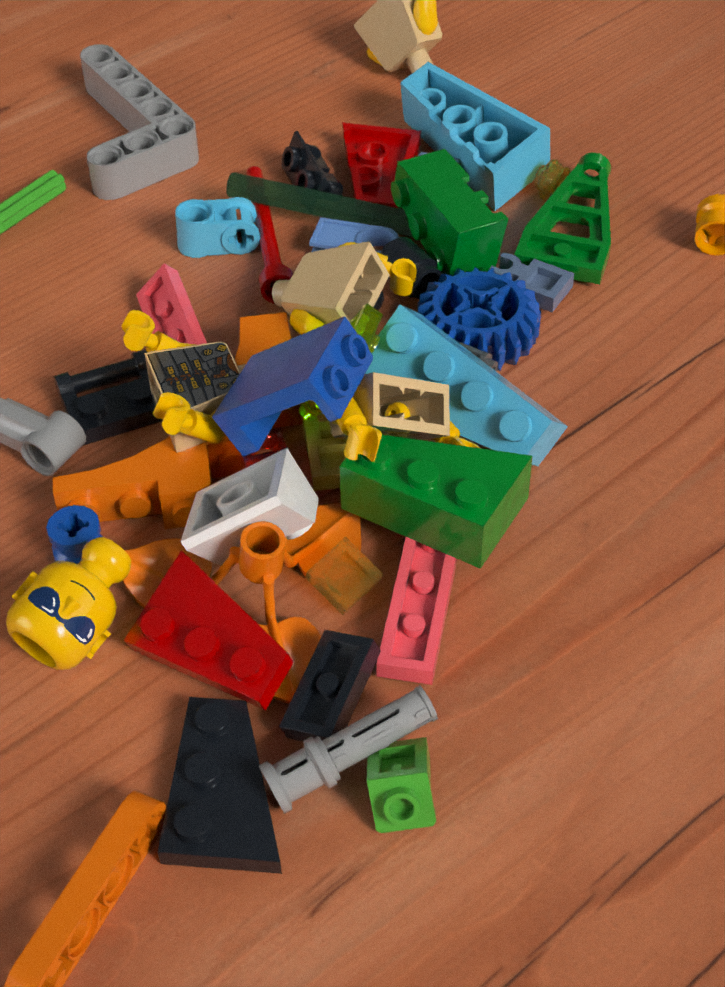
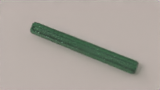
[226,172,414,238]

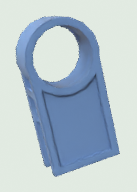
[309,217,399,253]

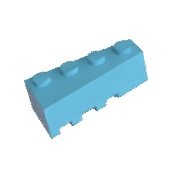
[400,62,550,211]
[365,305,568,466]

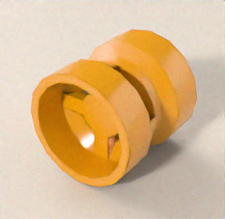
[695,194,725,256]

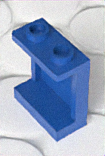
[212,316,373,456]

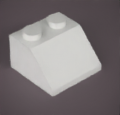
[180,448,319,566]

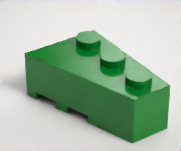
[391,149,509,276]
[339,435,533,569]

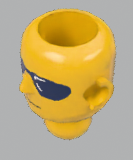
[6,537,131,670]

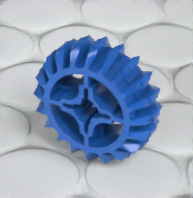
[417,266,541,371]

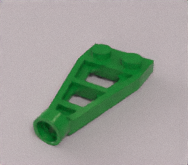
[514,153,611,285]

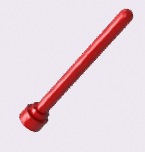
[246,166,293,304]

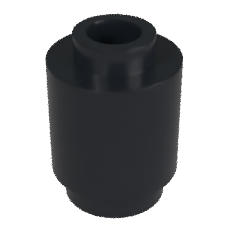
[381,237,441,300]

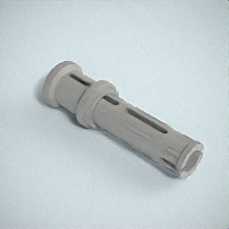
[259,685,438,814]

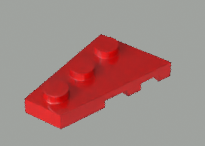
[342,122,421,218]
[123,550,294,711]

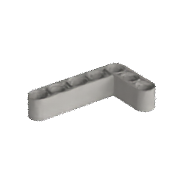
[80,44,199,200]

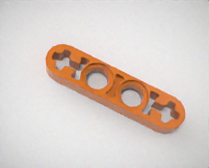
[4,791,166,987]

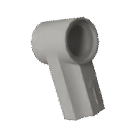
[0,398,86,476]

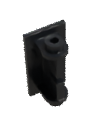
[282,131,343,213]

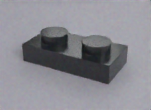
[279,630,381,742]

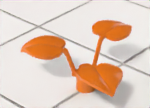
[122,503,361,704]

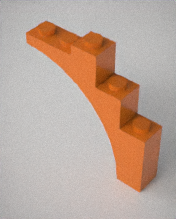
[53,312,302,529]

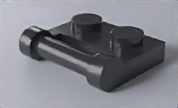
[54,349,163,446]

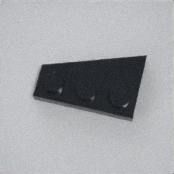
[158,697,282,874]

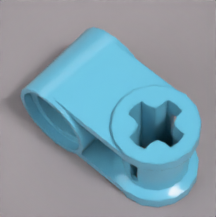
[175,197,260,258]

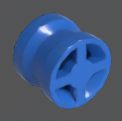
[46,505,103,564]

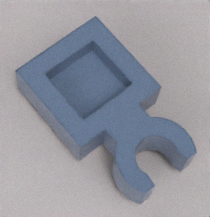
[489,253,574,313]

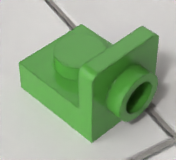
[366,737,436,833]

